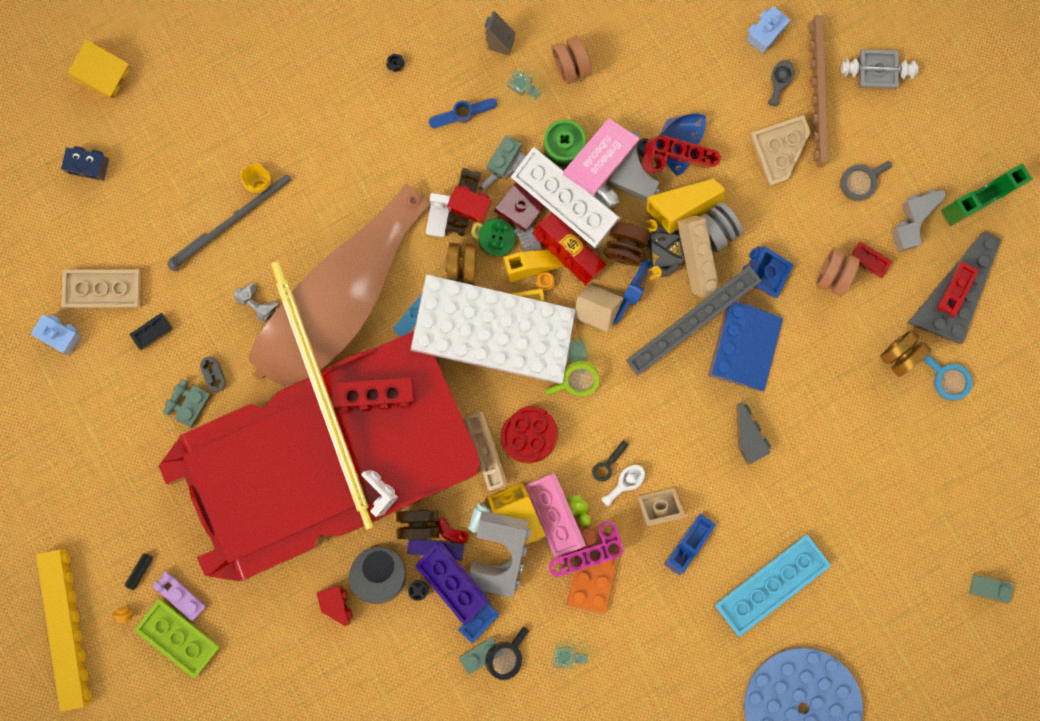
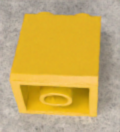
[66,40,129,98]
[487,482,546,545]

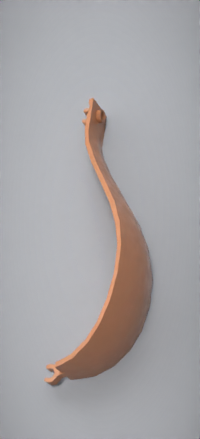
[249,183,430,386]

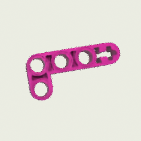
[548,521,623,576]

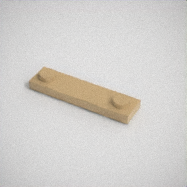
[464,412,508,491]

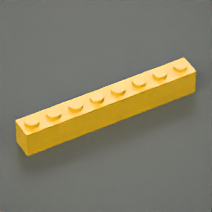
[36,549,92,712]

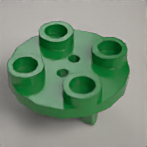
[478,218,515,256]

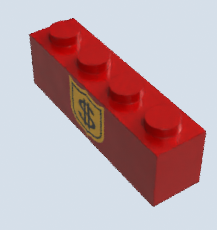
[532,212,607,286]

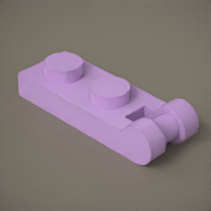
[152,570,207,622]

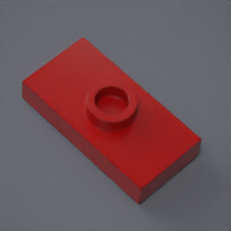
[851,241,892,278]

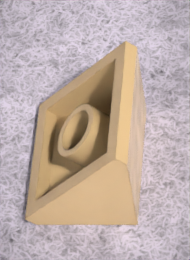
[574,284,624,333]
[637,488,685,527]

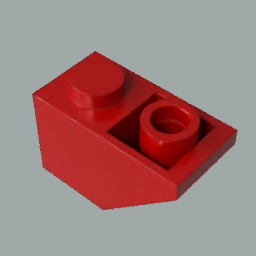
[317,585,353,626]

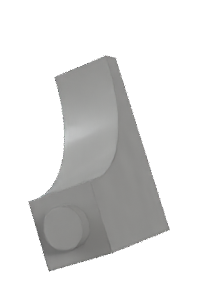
[609,130,660,202]

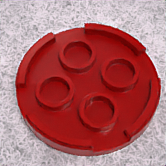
[501,406,558,464]

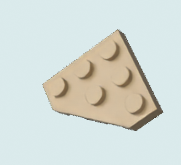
[750,115,810,187]

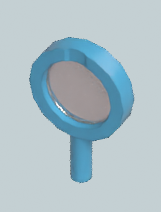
[923,354,972,401]

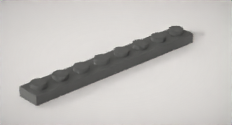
[626,265,761,375]

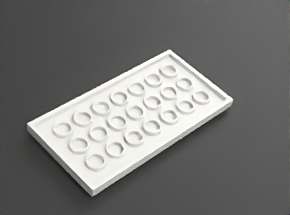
[410,274,575,384]

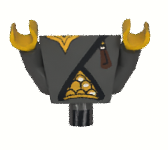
[645,220,684,280]

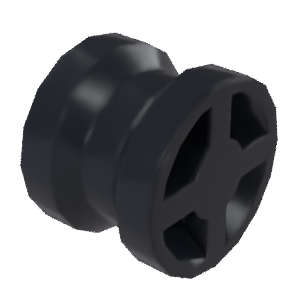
[408,580,429,601]

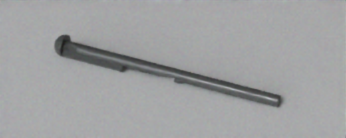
[167,174,291,271]

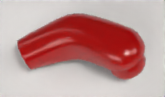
[435,517,468,544]

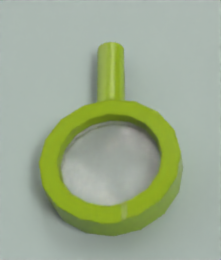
[545,361,600,397]

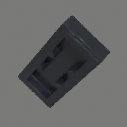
[129,313,173,351]

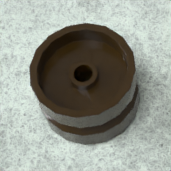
[396,510,440,541]

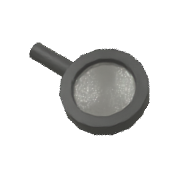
[840,161,892,201]

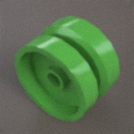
[544,119,586,167]

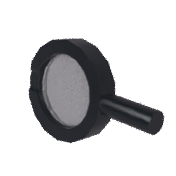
[485,626,529,680]

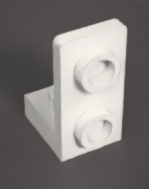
[426,193,450,238]
[361,470,398,517]

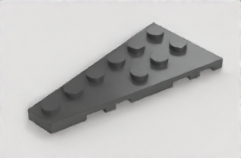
[907,232,1001,344]

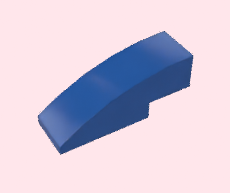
[664,513,716,575]

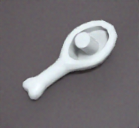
[601,465,645,507]

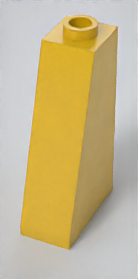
[647,179,725,234]

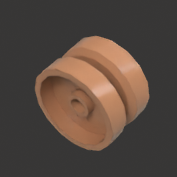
[551,36,592,85]
[816,248,860,297]

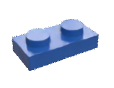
[458,603,499,644]

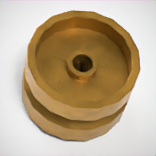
[446,243,477,286]
[880,329,931,377]

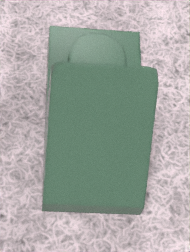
[969,574,1014,604]

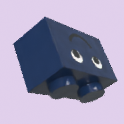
[61,146,109,181]

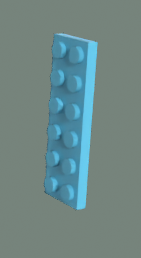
[714,534,831,637]

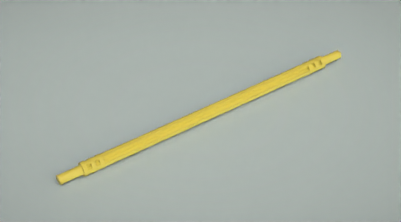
[271,261,373,530]

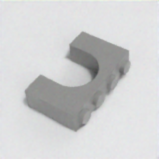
[469,511,531,597]

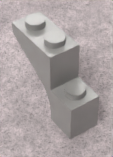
[891,189,945,253]

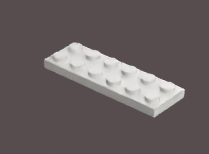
[511,147,620,248]

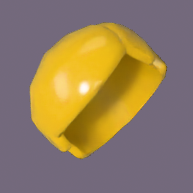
[241,164,271,194]

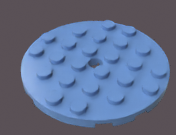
[744,647,863,721]

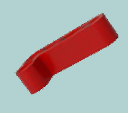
[643,135,721,173]

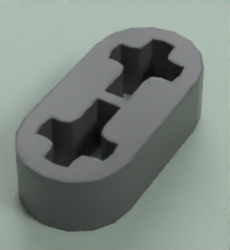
[200,357,227,392]

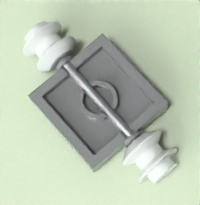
[840,49,918,89]

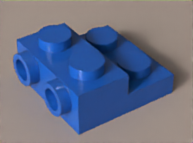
[741,246,794,298]

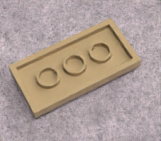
[61,269,141,308]

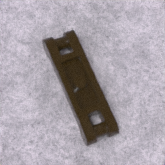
[445,168,481,237]

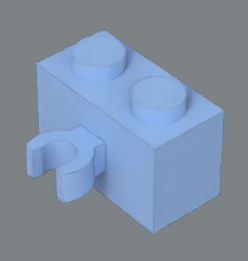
[746,6,790,54]
[31,314,82,355]

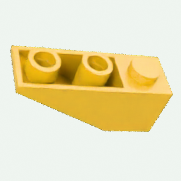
[503,250,564,283]

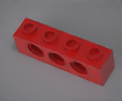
[331,378,414,412]

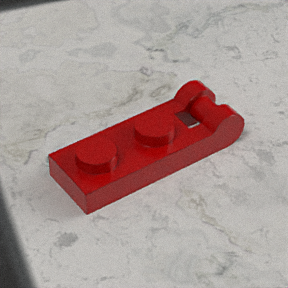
[936,261,979,318]

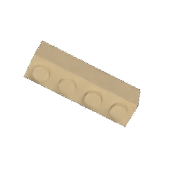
[677,216,719,297]

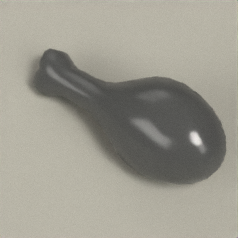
[768,60,794,107]

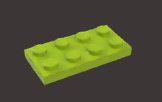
[134,598,221,679]

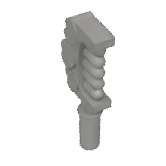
[480,151,525,191]
[514,226,541,251]

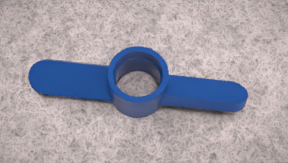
[429,98,497,128]
[613,260,652,324]

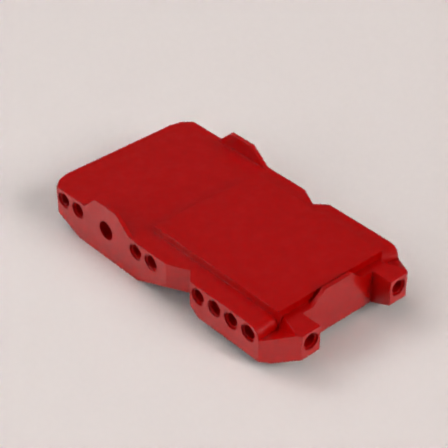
[159,331,480,582]

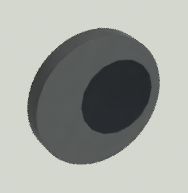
[349,547,406,604]

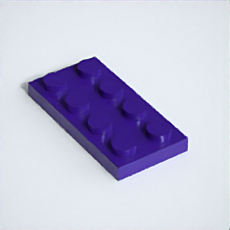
[415,541,490,626]

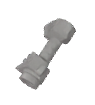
[233,283,277,322]

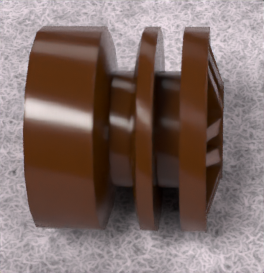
[603,222,651,266]

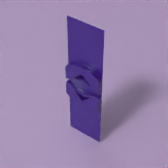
[407,540,464,560]

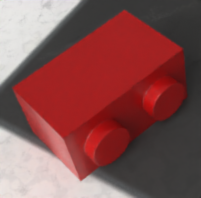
[447,185,492,225]

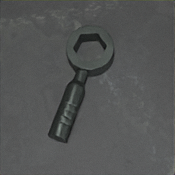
[592,440,629,482]

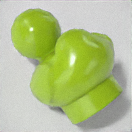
[566,495,592,527]

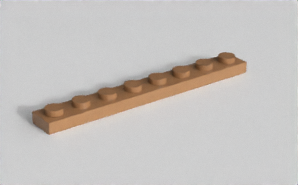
[809,15,828,167]

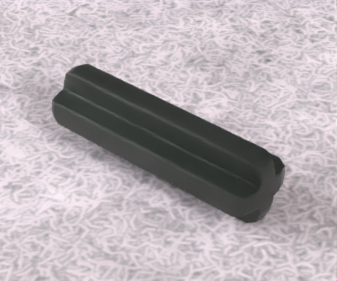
[125,553,153,590]

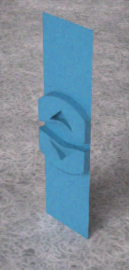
[392,294,422,336]

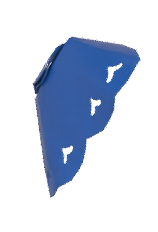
[656,113,706,176]

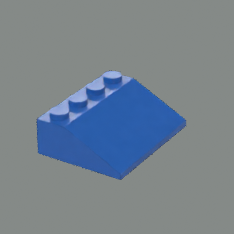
[708,302,783,392]

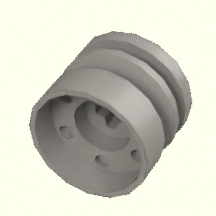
[700,202,744,253]

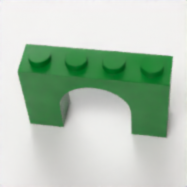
[941,163,1033,227]

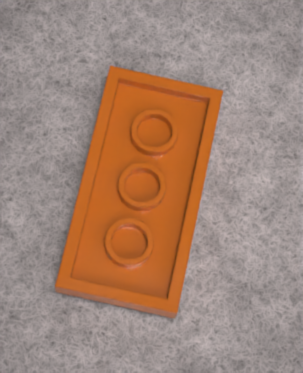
[567,528,621,613]

